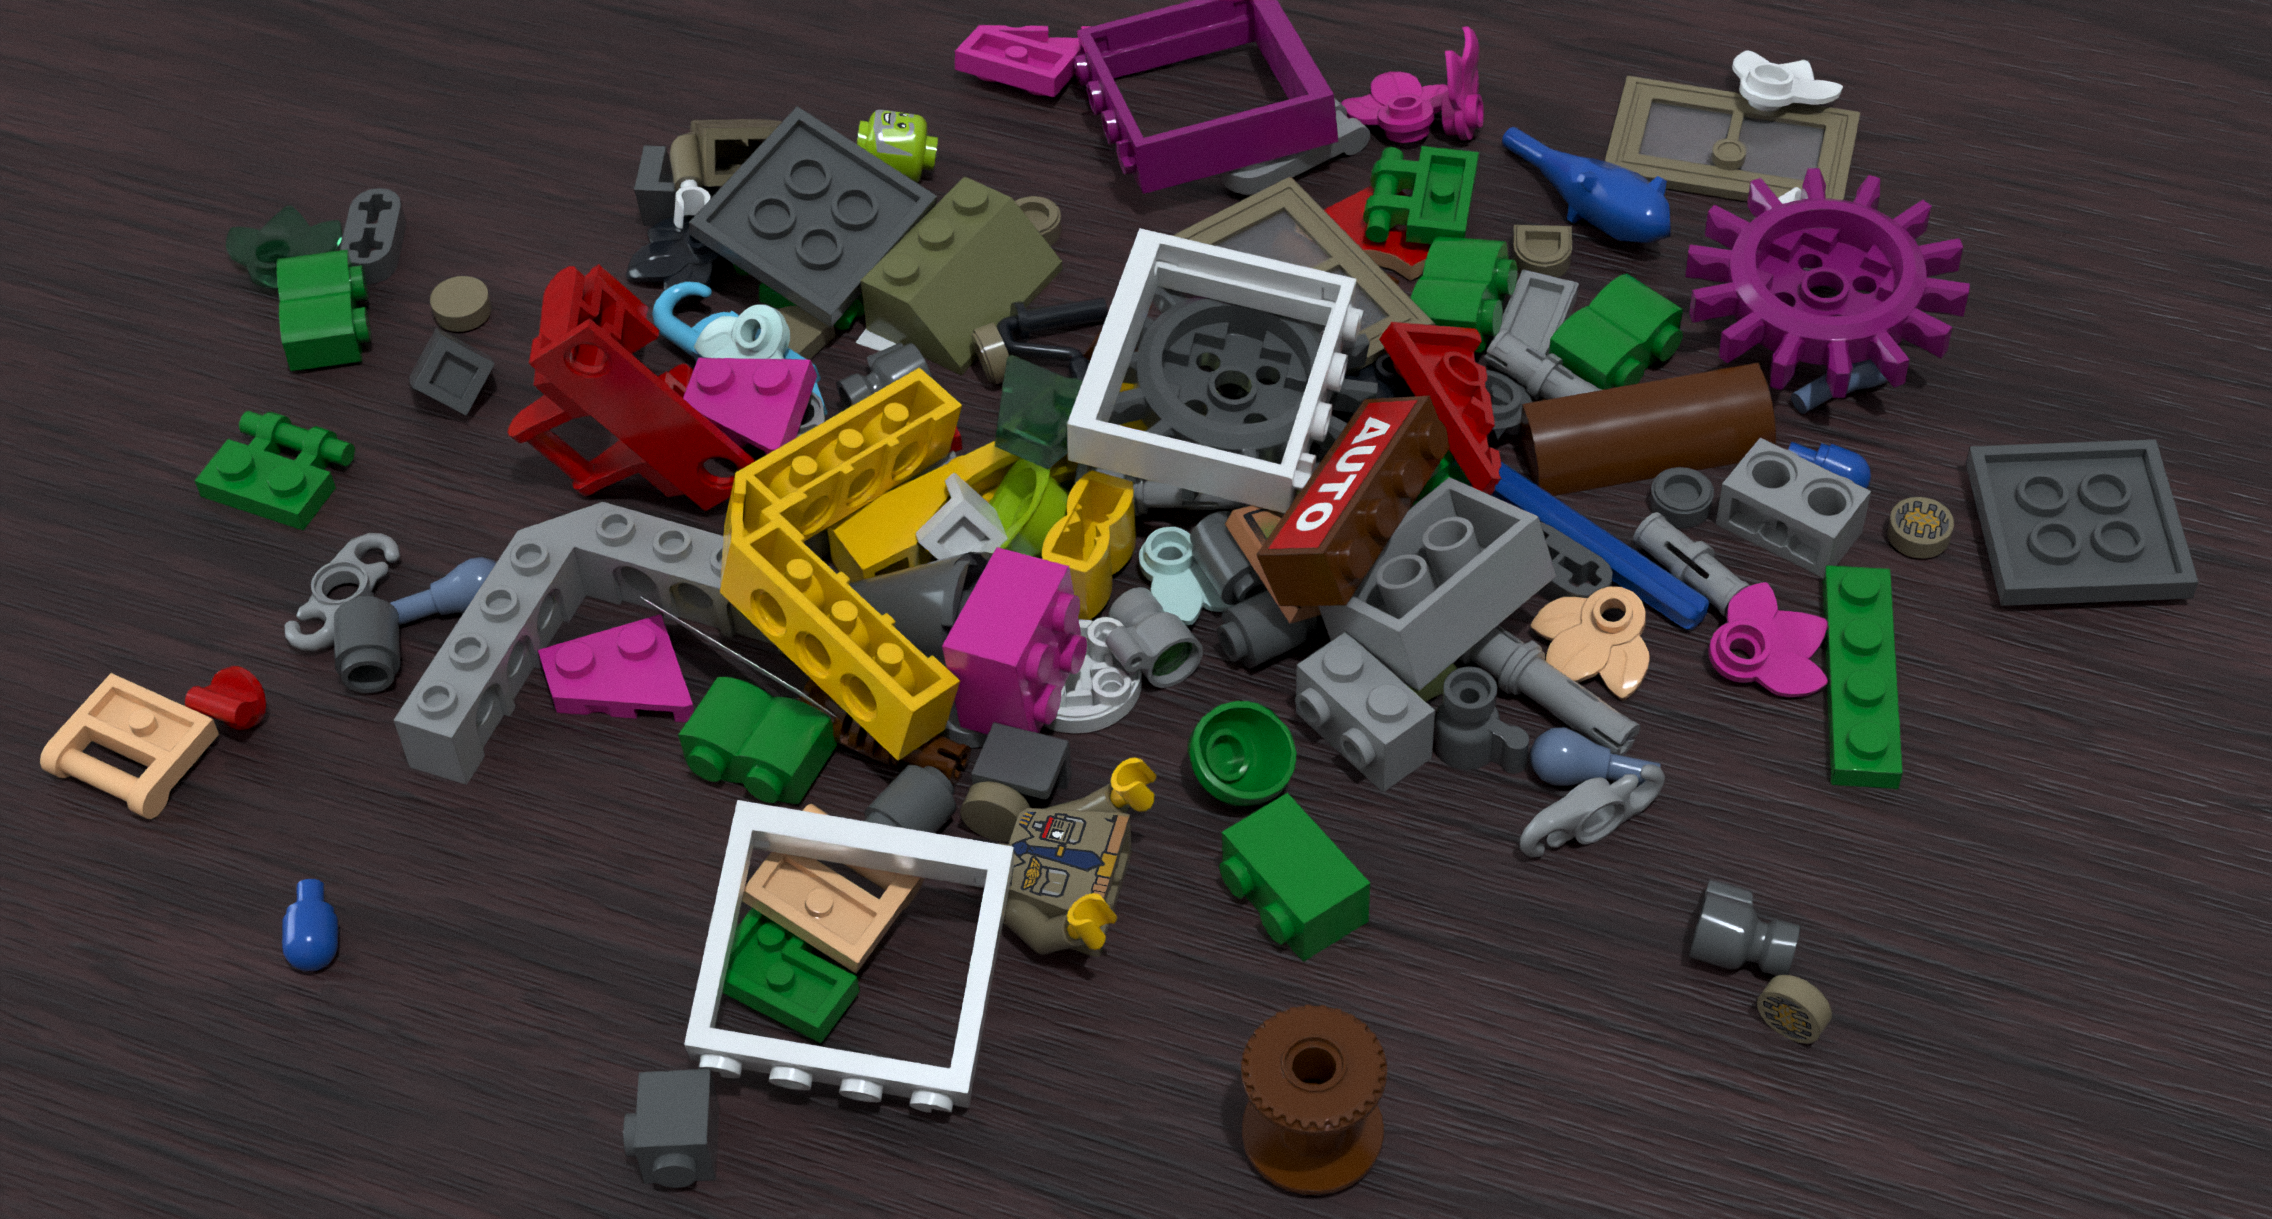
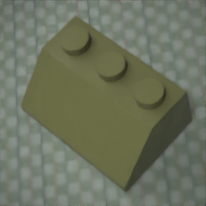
[860,176,1063,376]

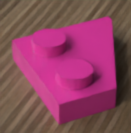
[955,25,1092,97]
[683,358,817,455]
[538,614,694,723]

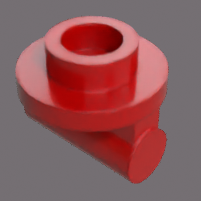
[185,666,266,730]

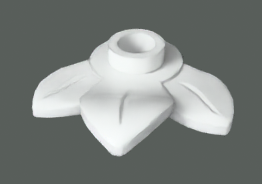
[1732,50,1843,111]

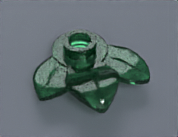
[226,205,342,288]

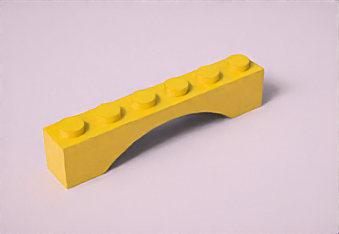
[827,383,1147,583]

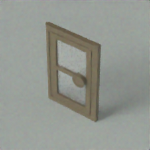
[1605,76,1861,202]
[1172,177,1436,375]

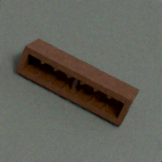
[1518,363,1776,496]

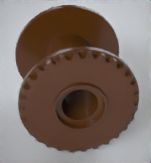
[1241,1004,1387,1196]

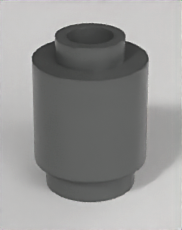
[1190,511,1267,605]
[1217,590,1318,668]
[334,596,400,693]
[864,765,956,833]

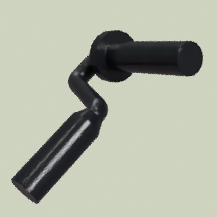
[996,298,1108,394]

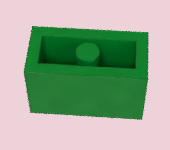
[1219,793,1370,962]

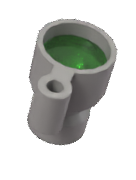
[1105,587,1203,688]

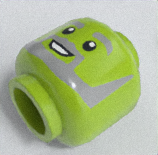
[857,109,938,183]

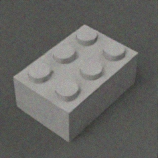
[1318,477,1556,691]

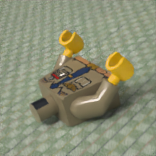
[973,757,1156,957]

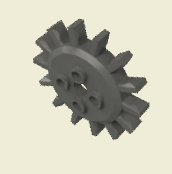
[1094,286,1378,507]

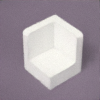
[916,472,1008,560]

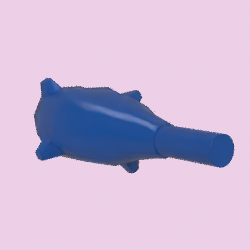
[1502,127,1671,243]

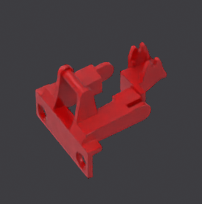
[508,264,756,511]

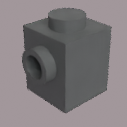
[623,1069,719,1188]

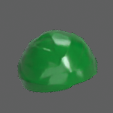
[1187,701,1297,807]

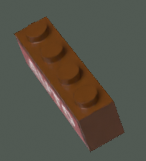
[1256,396,1450,606]

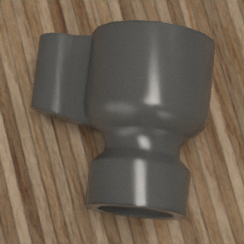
[836,343,933,410]
[1433,667,1529,774]
[1689,879,1801,976]

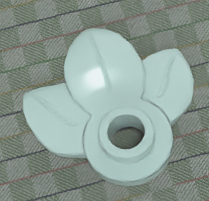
[694,304,790,359]
[1139,527,1234,625]

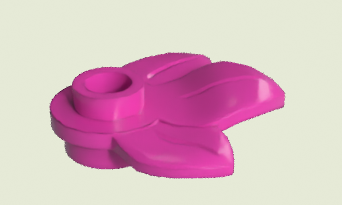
[1442,26,1484,140]
[1341,72,1448,143]
[1708,582,1828,698]

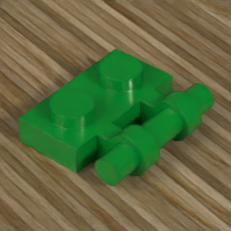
[1363,146,1479,245]
[195,411,355,531]

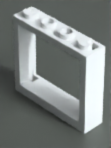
[1067,228,1364,513]
[684,800,1014,1113]

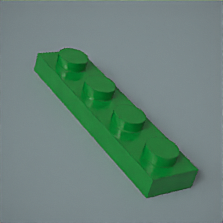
[1823,565,1903,789]

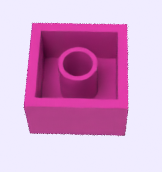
[942,547,1087,734]

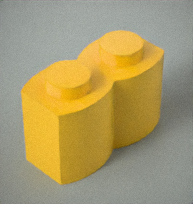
[1042,470,1136,620]

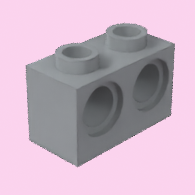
[1716,438,1871,578]

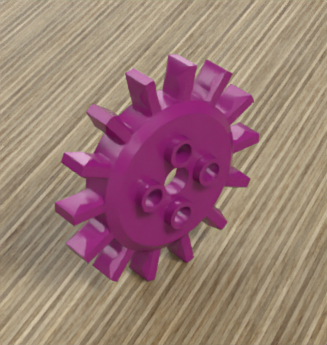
[1685,168,1970,398]

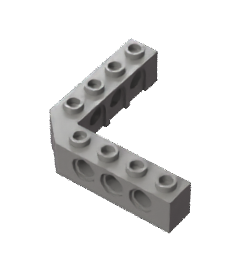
[394,502,832,785]

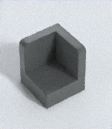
[634,145,719,226]
[408,327,495,416]
[971,722,1072,799]

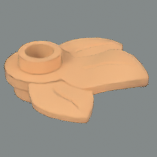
[1531,586,1650,701]

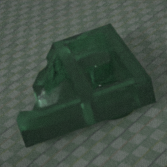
[994,355,1083,469]

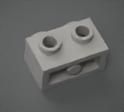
[1295,632,1435,792]

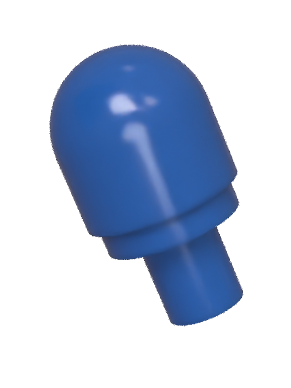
[1788,442,1871,489]
[282,879,338,972]

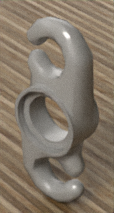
[284,533,400,652]
[1519,764,1665,857]

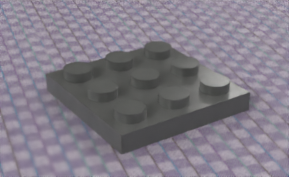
[689,106,937,327]
[1966,439,2199,606]

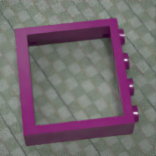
[1073,0,1339,194]

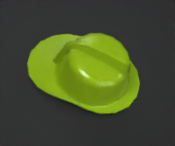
[989,449,1070,558]

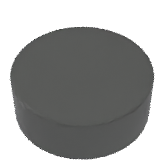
[1649,467,1714,528]

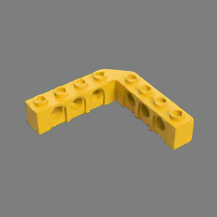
[720,367,962,761]

